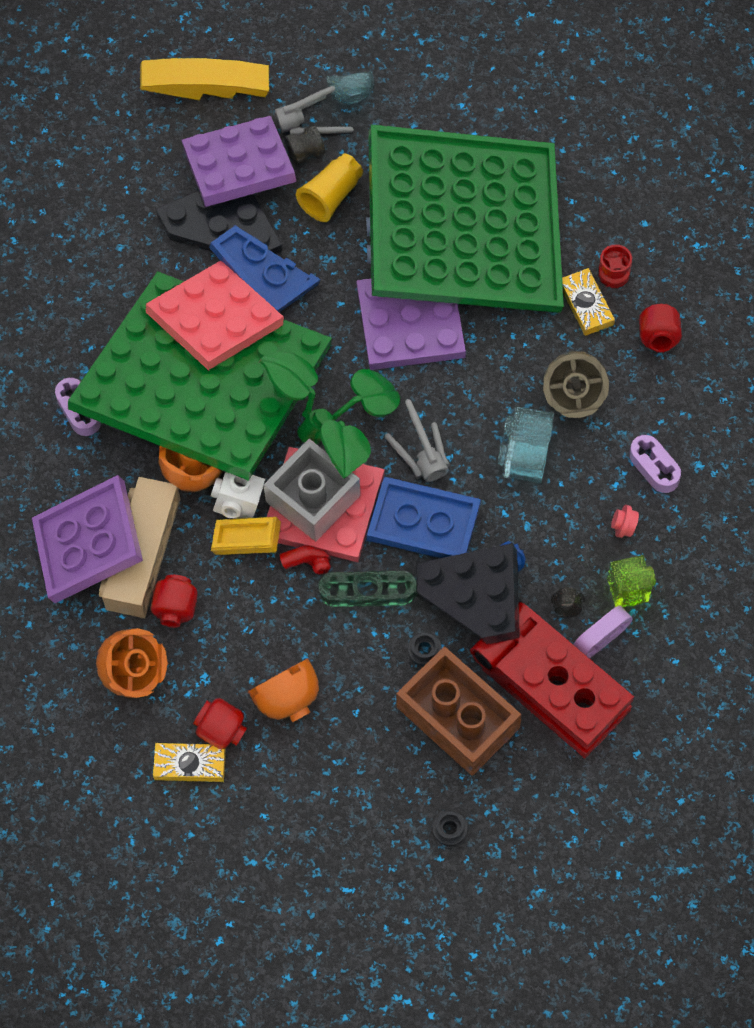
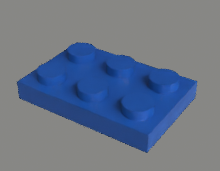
[367,476,481,558]

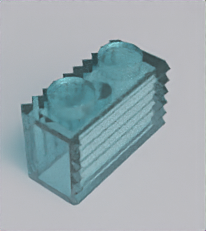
[498,406,554,484]

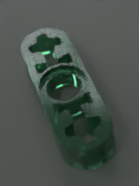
[318,571,417,607]

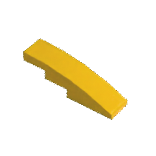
[140,58,269,100]

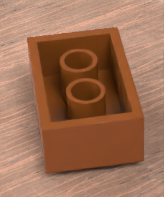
[396,646,521,776]

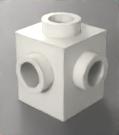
[210,472,265,519]

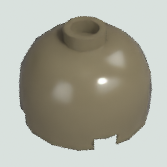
[543,351,609,418]

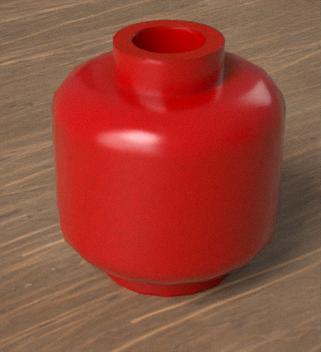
[639,304,682,352]
[151,574,198,628]
[193,698,247,750]

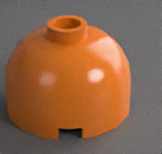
[159,446,223,492]
[96,628,168,698]
[248,658,319,722]

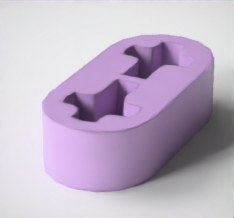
[55,378,101,436]
[630,435,681,493]
[574,606,633,658]

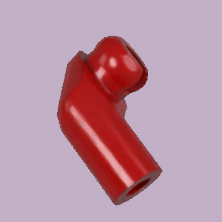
[280,545,331,575]

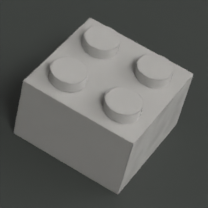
[264,439,361,542]

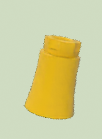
[296,153,363,222]

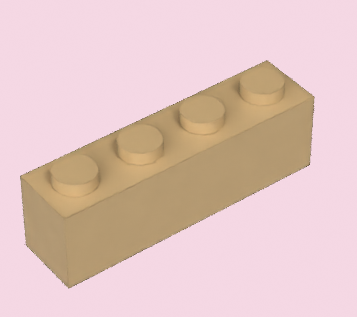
[99,477,180,618]

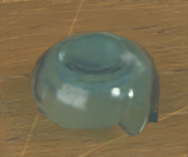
[326,71,375,104]

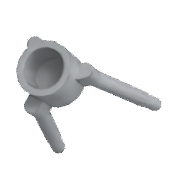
[275,86,354,137]
[385,399,450,482]

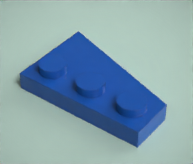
[209,225,321,313]

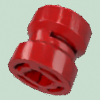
[598,245,632,288]

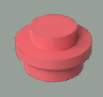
[611,505,639,538]

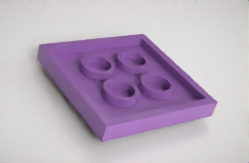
[182,116,296,207]
[357,279,466,370]
[32,475,143,603]

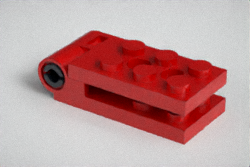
[470,602,634,758]

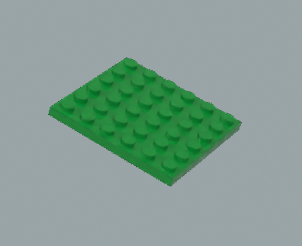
[369,124,564,313]
[68,271,332,481]

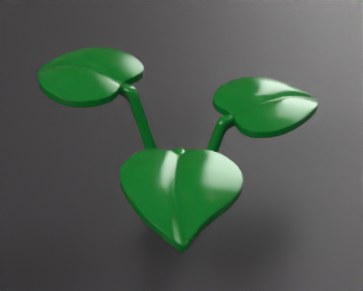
[259,352,400,479]

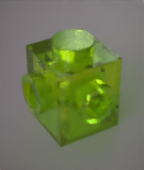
[607,555,656,607]

